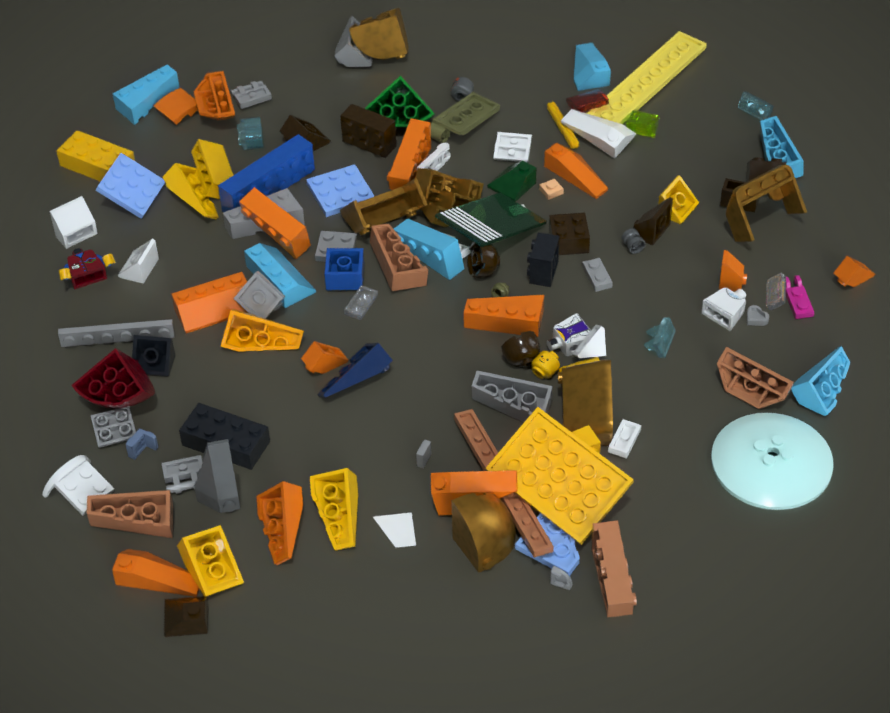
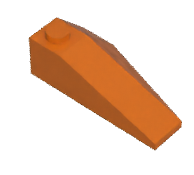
[544,143,608,199]
[257,481,303,565]
[112,549,200,597]

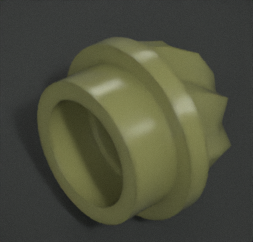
[491,282,510,297]

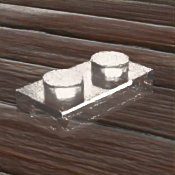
[766,272,786,311]
[344,285,378,320]

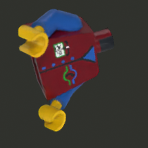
[58,248,116,290]

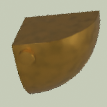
[349,8,408,59]
[452,492,516,573]

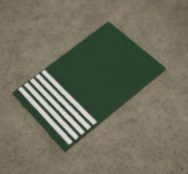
[435,192,547,247]

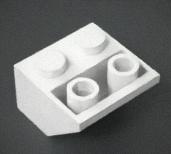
[50,196,98,249]

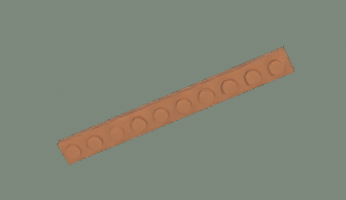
[454,409,554,557]

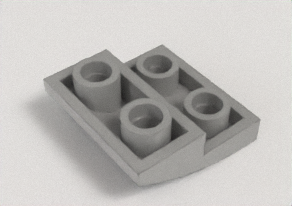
[91,407,136,448]

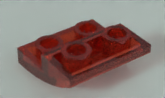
[566,89,609,112]

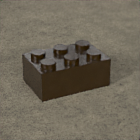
[340,104,396,158]

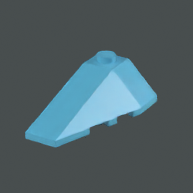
[573,43,611,91]
[791,346,851,416]

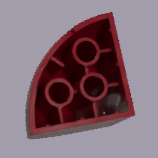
[71,348,155,408]

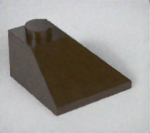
[633,197,673,246]
[164,596,208,637]

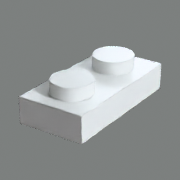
[608,419,641,458]

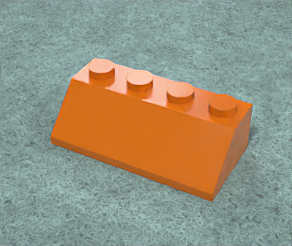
[172,272,248,334]

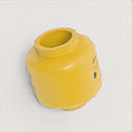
[531,350,560,379]

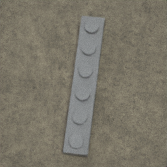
[58,319,175,347]

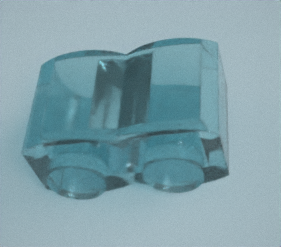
[237,117,264,150]

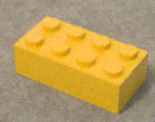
[56,130,135,182]

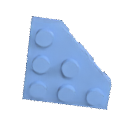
[515,513,580,576]

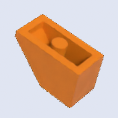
[719,250,747,291]
[834,256,875,288]
[301,341,348,374]

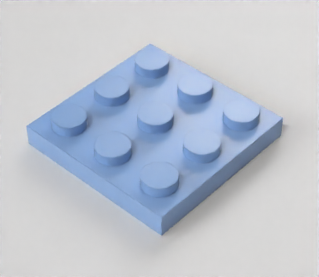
[95,153,165,219]
[306,164,375,217]

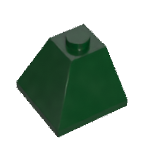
[487,161,537,202]

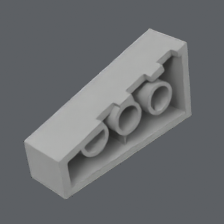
[223,188,305,239]

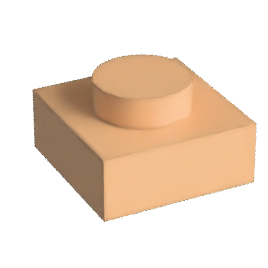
[539,179,564,200]

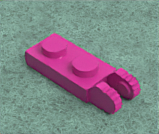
[782,275,814,319]

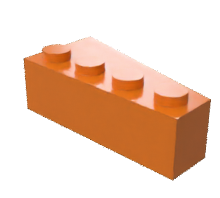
[387,119,431,190]
[239,187,311,260]

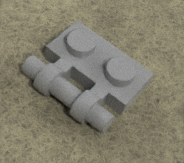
[230,80,272,109]
[161,455,203,494]

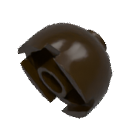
[467,241,500,278]
[501,331,540,367]

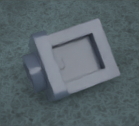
[125,428,158,460]

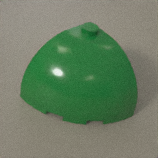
[365,76,436,128]

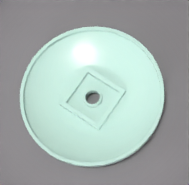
[711,413,833,510]

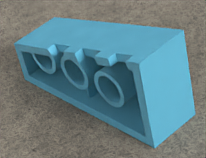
[394,219,465,280]

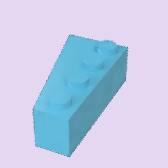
[113,65,180,125]
[760,116,804,178]

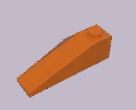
[431,470,518,516]

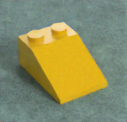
[177,525,244,597]

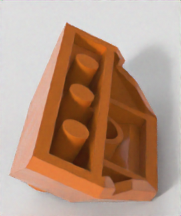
[194,71,235,120]

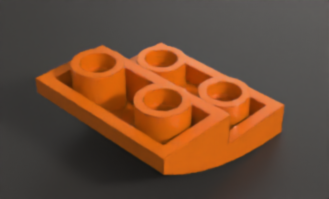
[154,88,198,125]

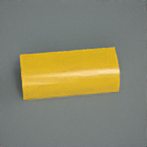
[191,139,233,199]

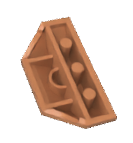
[717,347,794,409]

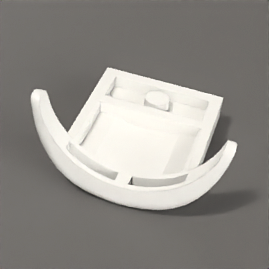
[42,455,114,516]

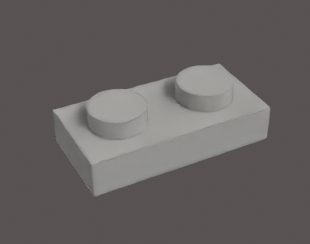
[582,258,613,292]

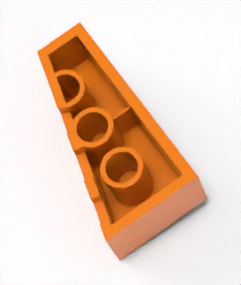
[464,295,544,337]

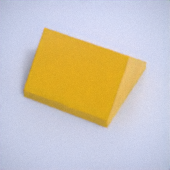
[658,175,699,224]

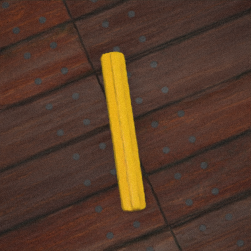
[547,102,579,149]

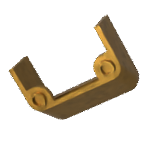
[726,165,807,242]
[340,178,427,236]

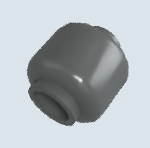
[450,77,474,101]

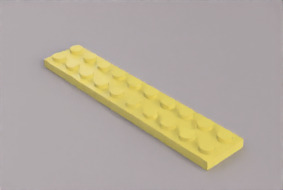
[586,31,707,124]

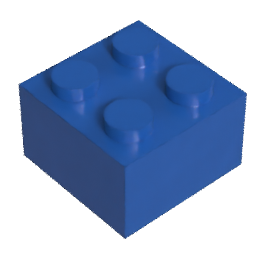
[324,248,365,290]

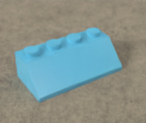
[244,243,316,308]

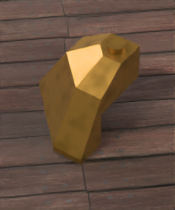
[416,168,484,227]

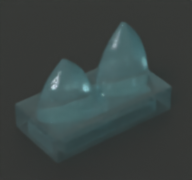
[737,91,774,120]
[644,317,676,358]

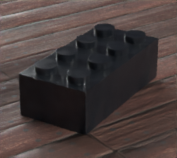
[179,403,270,470]

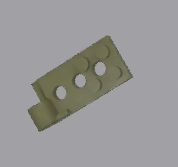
[431,92,500,143]

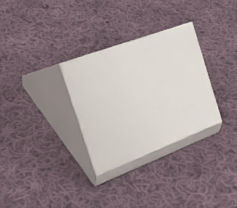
[118,238,159,284]

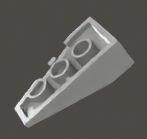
[334,16,373,67]

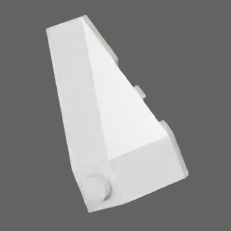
[561,109,636,159]

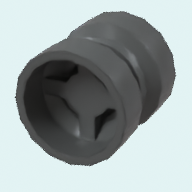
[621,228,646,254]

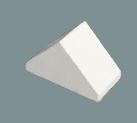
[572,325,606,358]

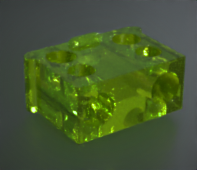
[626,110,659,137]

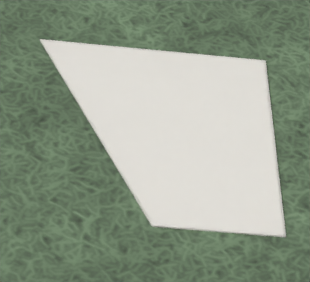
[373,512,416,548]

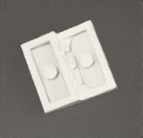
[493,132,532,162]

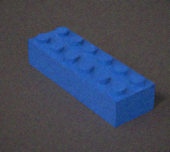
[218,134,315,212]

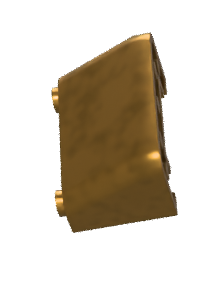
[558,360,613,446]

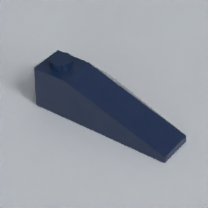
[317,343,393,398]

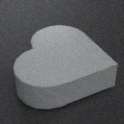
[747,305,770,326]

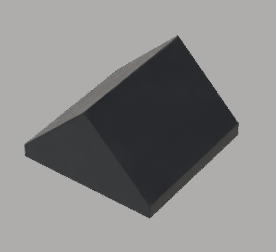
[132,335,175,376]

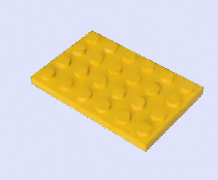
[485,407,634,545]

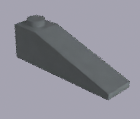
[194,439,240,513]

